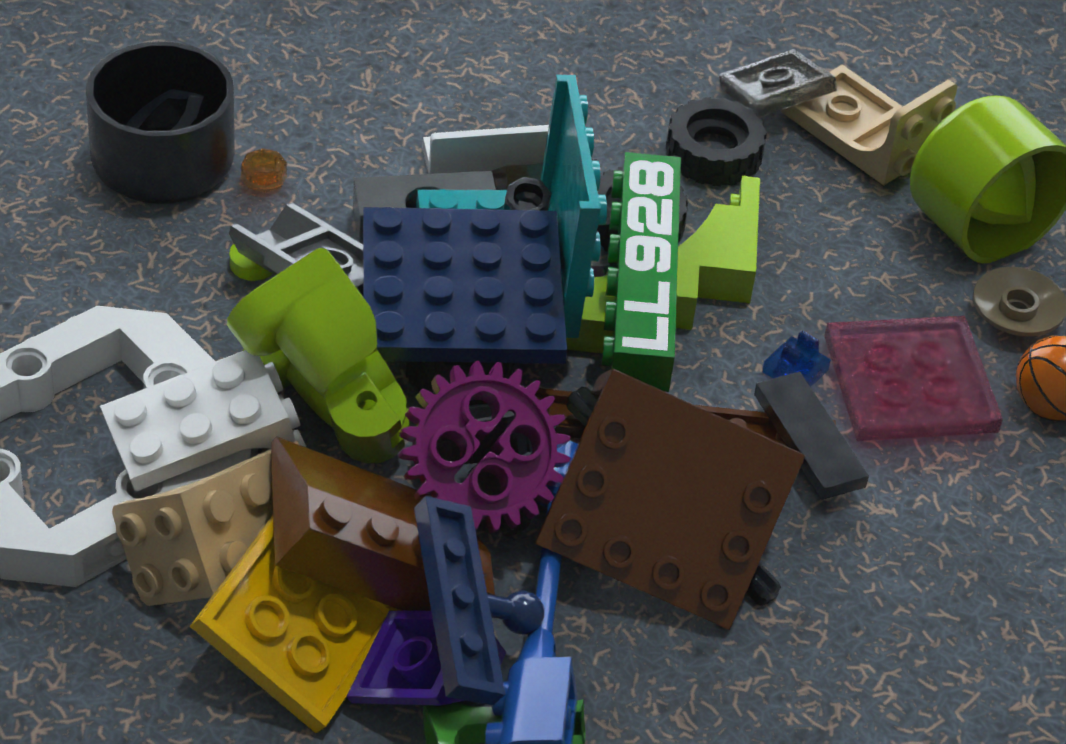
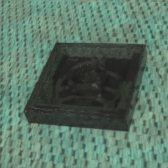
[719,49,837,117]

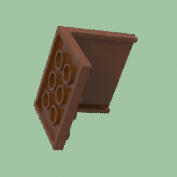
[535,369,806,630]

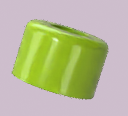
[910,95,1066,263]

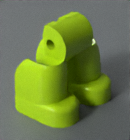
[227,248,409,463]

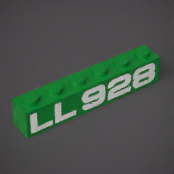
[601,152,681,392]

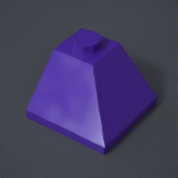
[346,611,506,705]

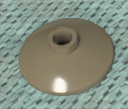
[973,267,1066,336]

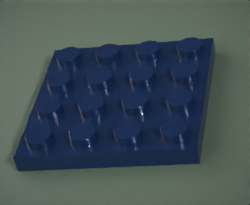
[363,207,567,364]

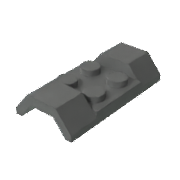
[229,203,363,296]

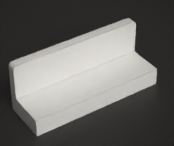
[422,125,549,174]

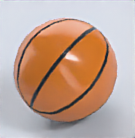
[1016,336,1066,420]

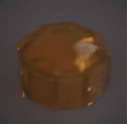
[241,148,287,192]

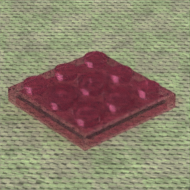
[824,315,1003,441]

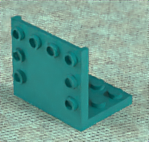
[416,75,607,338]

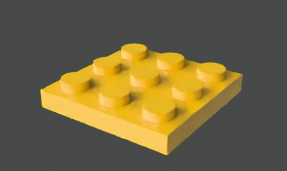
[189,515,402,733]

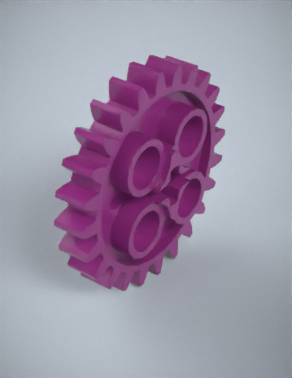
[399,361,570,533]

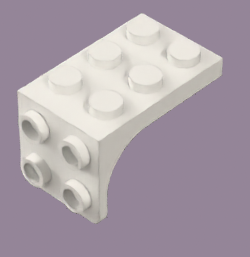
[100,350,306,492]

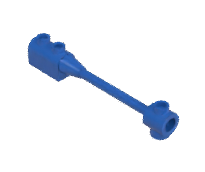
[486,441,578,744]

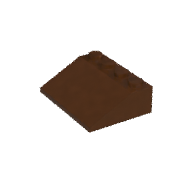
[271,436,495,611]

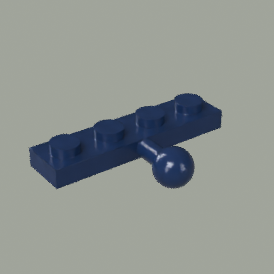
[414,496,545,705]

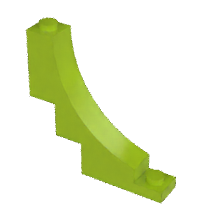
[566,176,760,353]

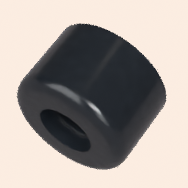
[86,41,235,204]

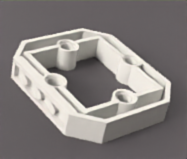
[0,306,259,587]

